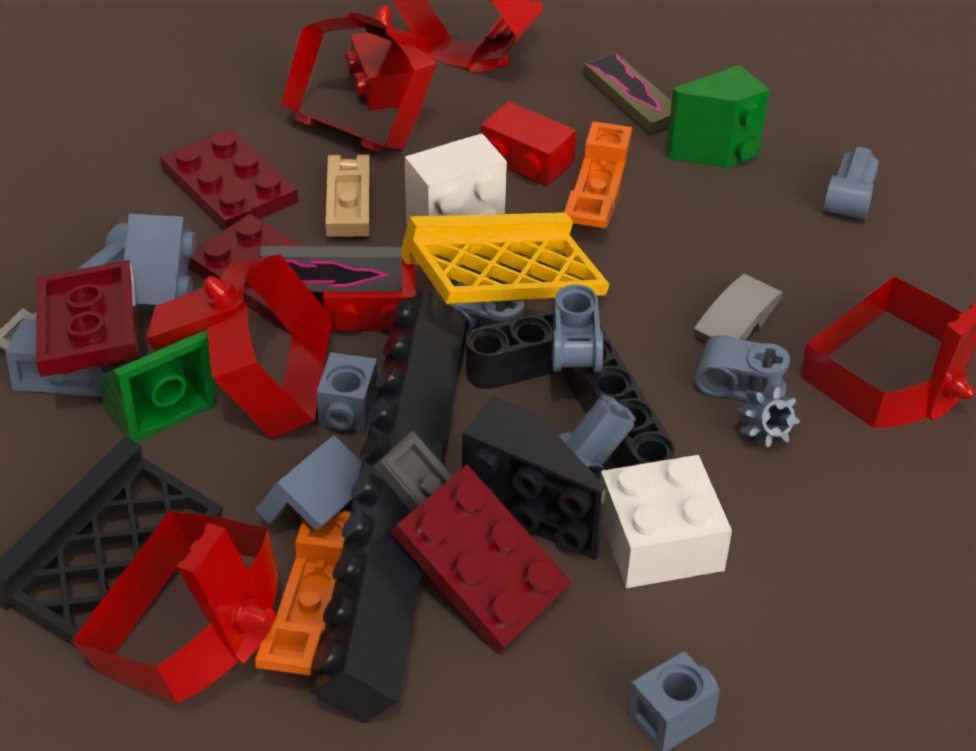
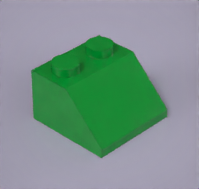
[665,65,770,168]
[98,332,217,442]

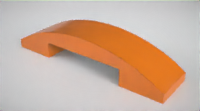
[564,121,632,228]
[255,511,350,676]

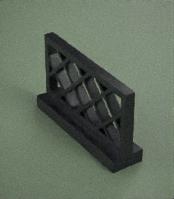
[0,436,223,647]

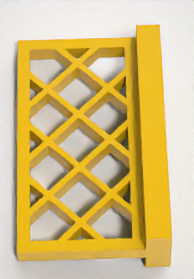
[401,213,610,304]

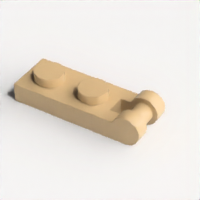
[325,155,370,238]

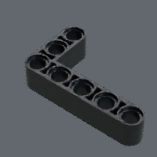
[466,309,675,468]

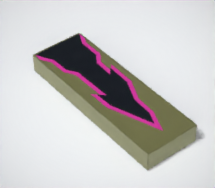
[584,53,672,134]

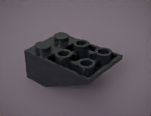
[462,395,606,560]

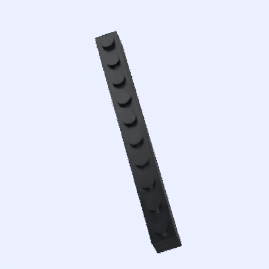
[310,288,467,723]

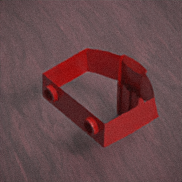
[392,0,544,72]
[281,5,437,153]
[146,254,332,440]
[801,276,976,428]
[71,511,278,703]

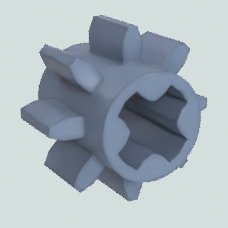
[735,386,800,447]

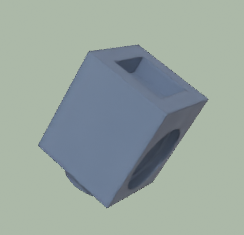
[316,352,378,433]
[627,651,721,751]

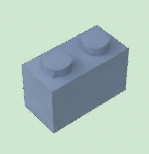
[124,213,197,314]

